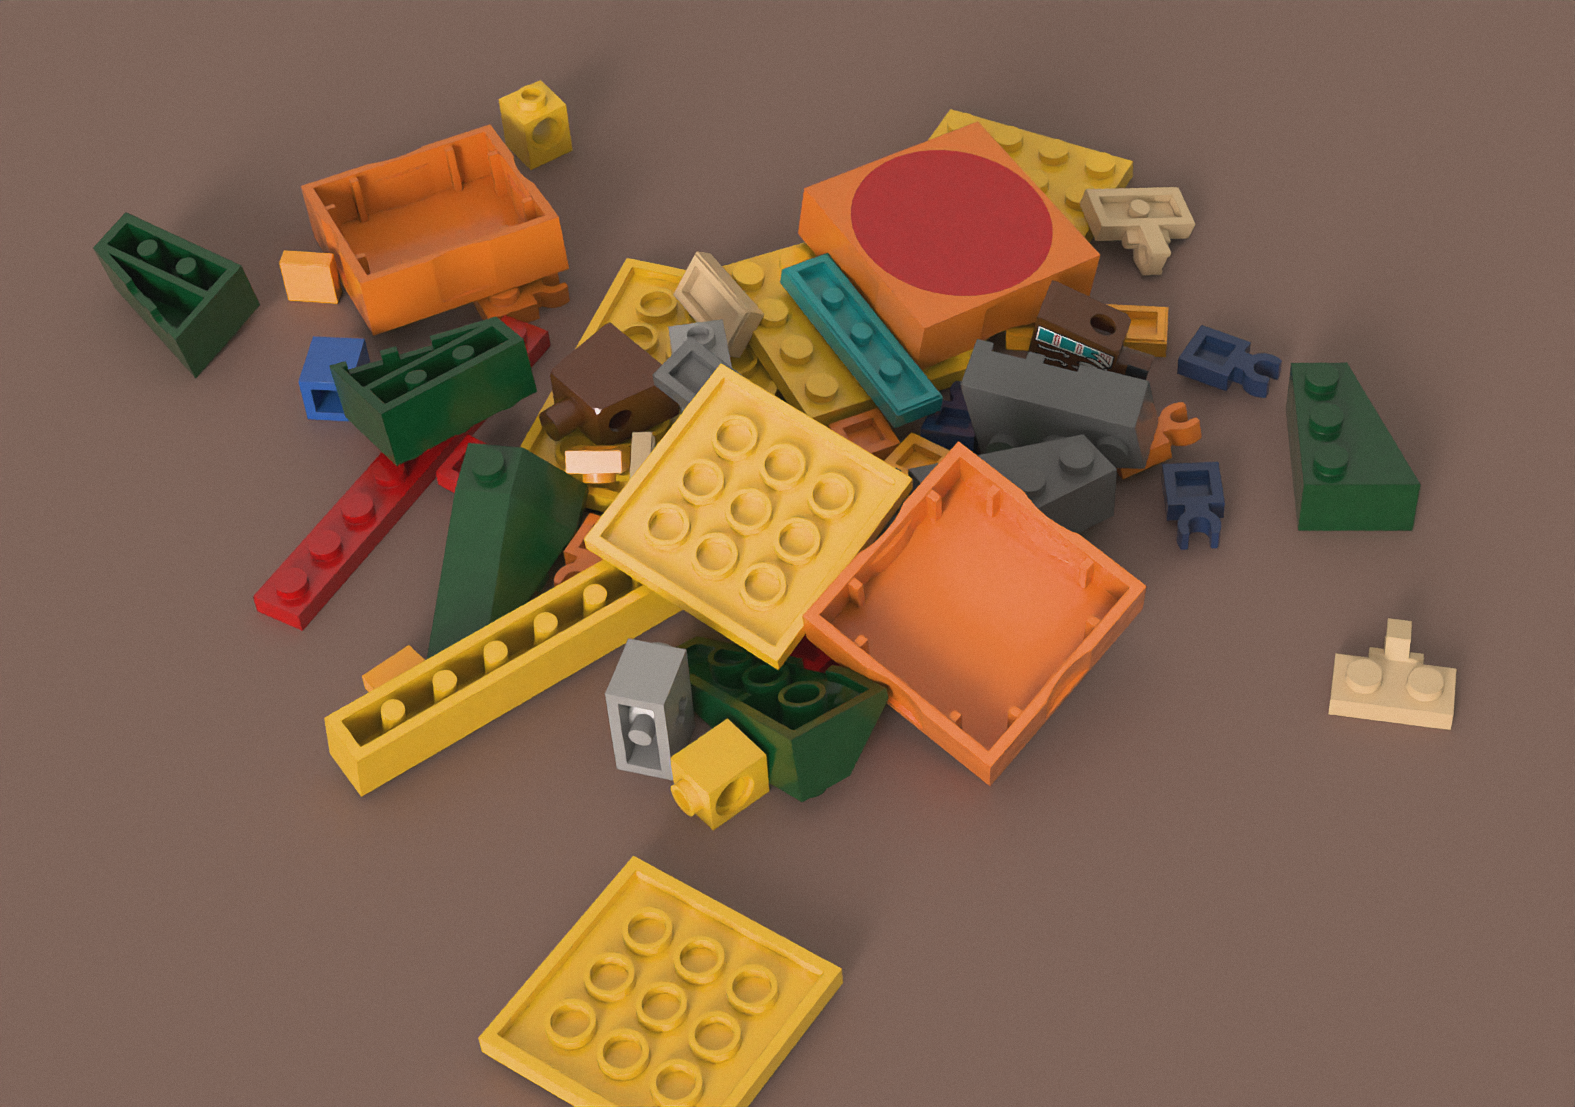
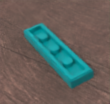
[780,253,943,428]

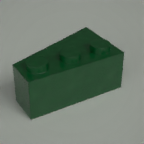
[93,212,260,378]
[329,317,537,466]
[1286,362,1421,531]

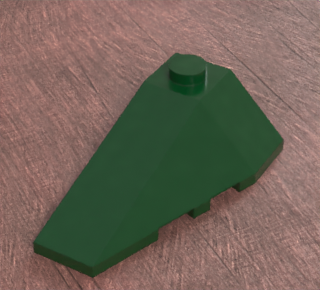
[427,443,589,659]
[676,636,889,802]

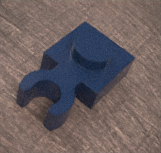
[1177,325,1282,398]
[920,380,978,453]
[1161,462,1225,550]

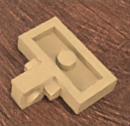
[1080,187,1195,275]
[1328,618,1457,730]

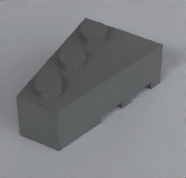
[960,339,1159,469]
[908,434,1117,533]

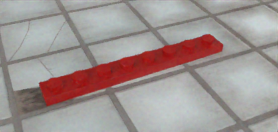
[253,315,551,631]

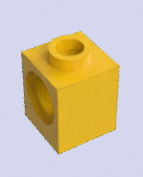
[498,80,573,170]
[670,718,770,831]

